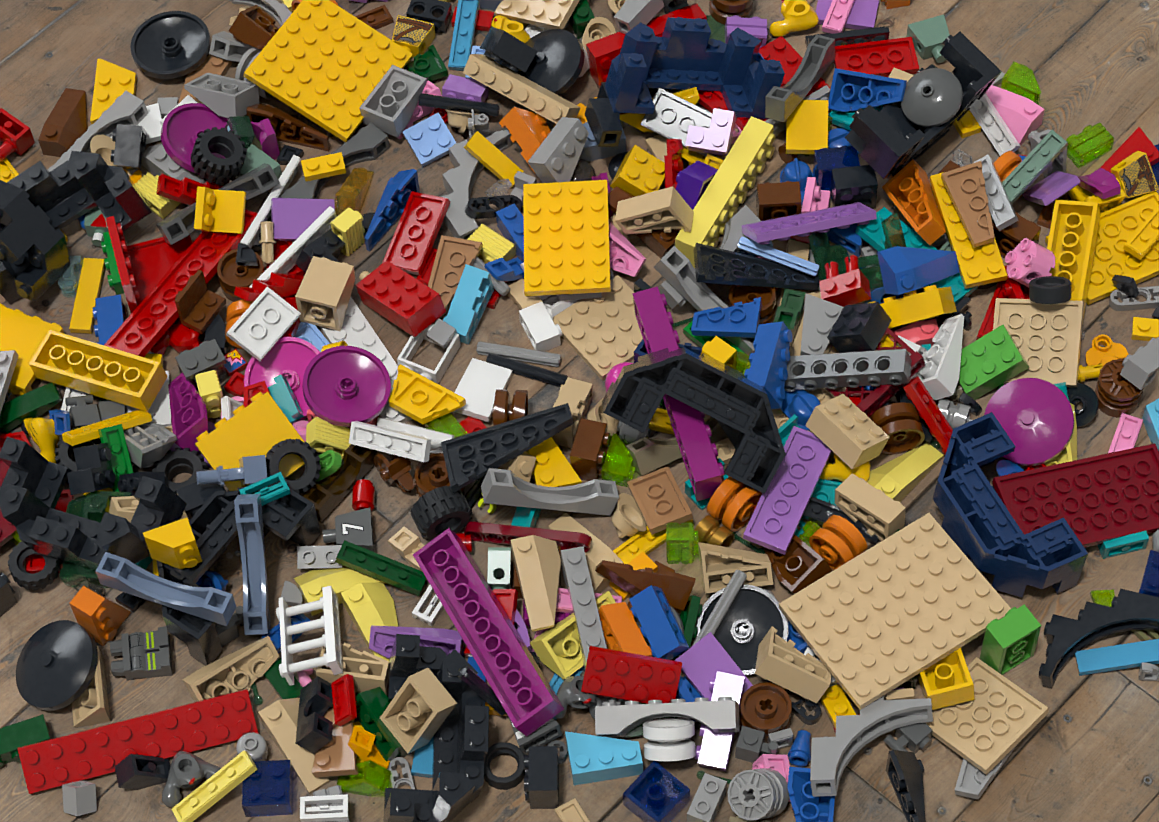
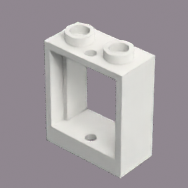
[397,324,461,384]

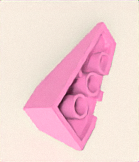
[986,85,1045,146]
[609,222,646,277]

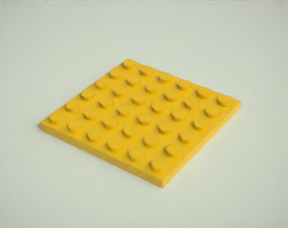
[243,0,413,142]

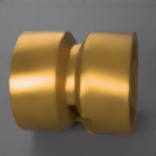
[692,515,735,547]

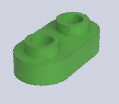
[316,450,342,482]

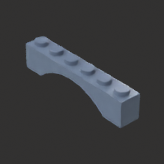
[234,494,271,635]
[95,552,236,626]

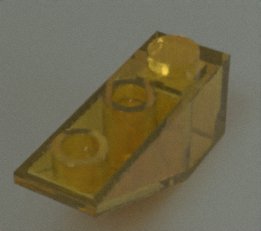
[335,168,374,216]

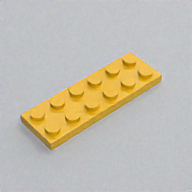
[929,172,1008,289]

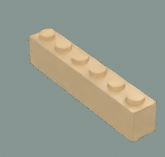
[463,54,581,124]

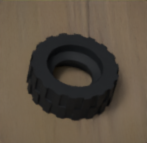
[8,541,60,590]

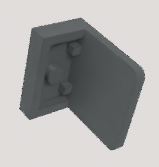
[175,339,227,381]

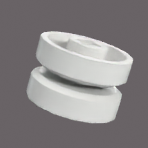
[643,718,696,761]

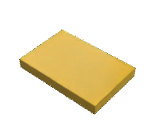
[786,100,828,155]

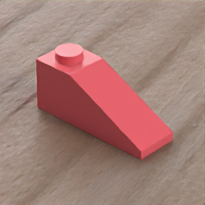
[888,319,939,347]

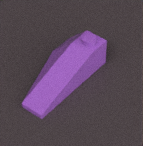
[369,625,465,658]

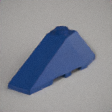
[828,68,907,112]
[365,169,420,252]
[877,246,960,295]
[787,766,835,822]

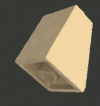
[295,256,355,331]

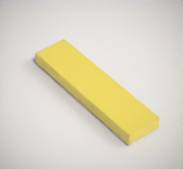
[172,750,257,822]

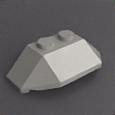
[141,143,207,184]
[123,422,177,468]

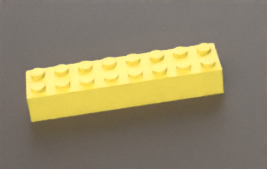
[675,116,775,268]

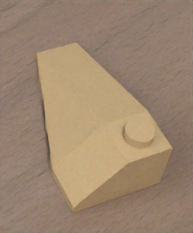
[549,513,623,593]
[511,535,561,632]
[182,636,279,702]
[258,698,330,794]

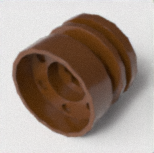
[1095,359,1144,418]

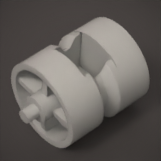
[938,398,972,429]

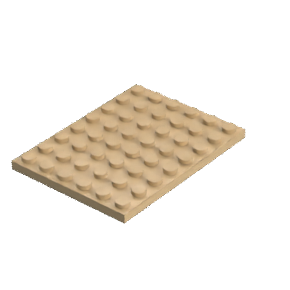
[779,513,1011,710]

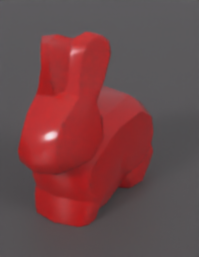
[150,319,202,355]

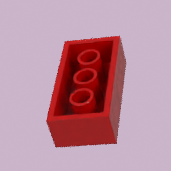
[355,260,446,337]

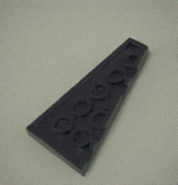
[694,243,820,290]
[441,403,574,493]

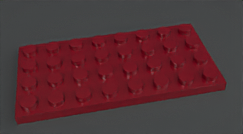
[992,443,1159,548]

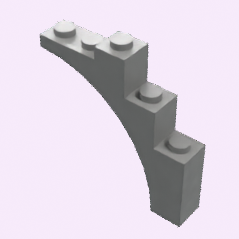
[614,0,664,34]
[442,128,512,240]
[810,696,933,797]

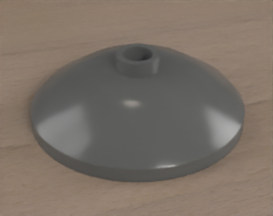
[901,68,963,127]

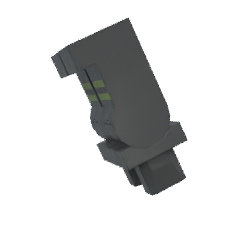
[110,626,173,681]

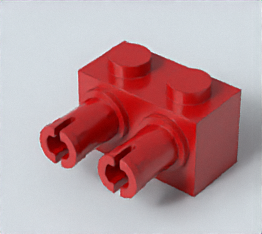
[0,108,35,163]
[819,255,871,307]

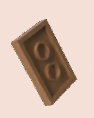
[627,466,693,535]

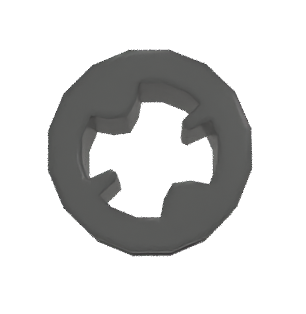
[548,740,568,764]

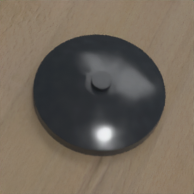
[130,11,211,79]
[517,29,585,96]
[696,584,789,677]
[16,620,98,711]

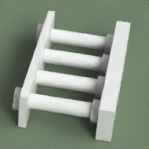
[349,417,455,462]
[276,586,343,685]

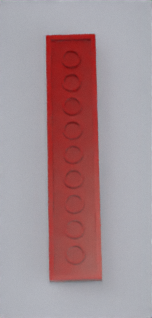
[104,210,258,357]
[17,688,259,794]

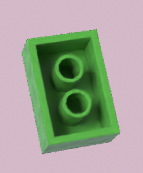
[959,325,1030,400]
[980,604,1042,675]

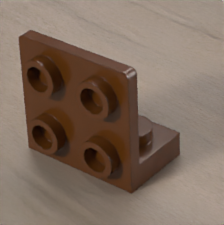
[175,270,226,335]

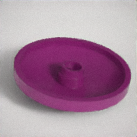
[161,103,243,174]
[302,346,391,427]
[984,378,1074,466]

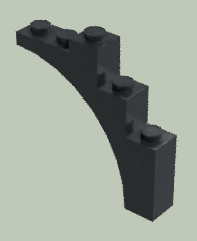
[585,82,671,147]
[1039,588,1159,688]

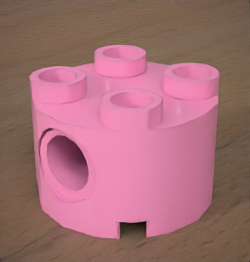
[1005,238,1055,288]

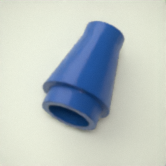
[788,730,811,767]

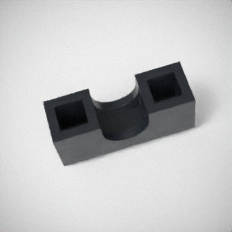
[295,676,333,754]

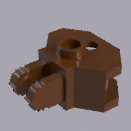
[373,453,415,494]

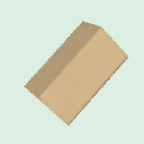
[72,646,110,727]

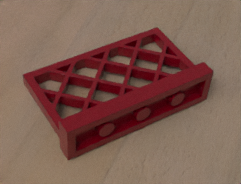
[825,328,926,418]

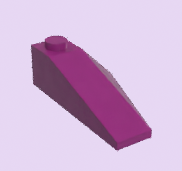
[168,373,208,452]

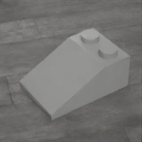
[359,65,427,137]
[184,73,259,121]

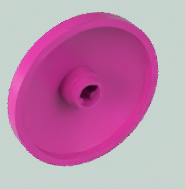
[244,337,321,421]

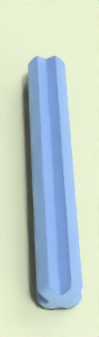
[737,237,819,277]

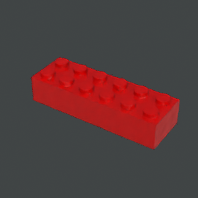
[586,3,707,88]

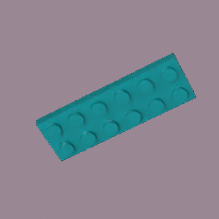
[855,207,978,306]

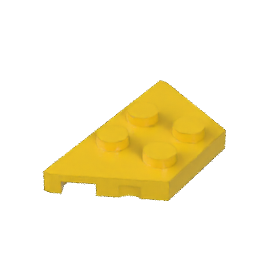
[90,59,137,125]
[388,364,466,425]

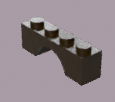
[303,444,377,523]

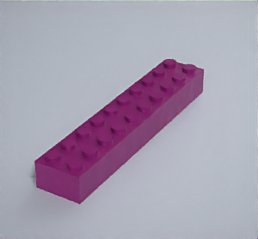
[632,286,725,501]
[413,528,564,736]

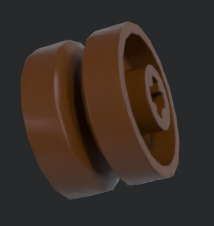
[709,0,753,25]
[217,249,265,302]
[729,285,776,324]
[493,389,528,426]
[871,402,925,454]
[415,453,465,498]
[740,683,792,743]

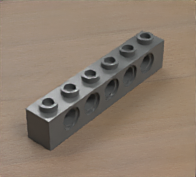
[784,349,912,392]

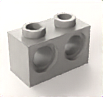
[687,773,727,822]

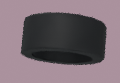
[1029,276,1071,304]
[484,742,525,790]

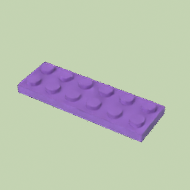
[741,202,877,245]
[743,426,832,555]

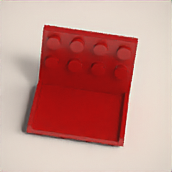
[106,216,192,313]

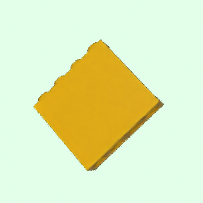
[0,303,65,396]
[195,392,305,491]

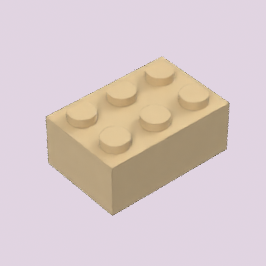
[805,394,890,469]
[380,668,457,753]

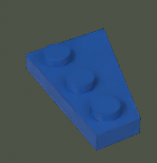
[691,297,762,338]

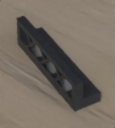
[805,26,890,48]

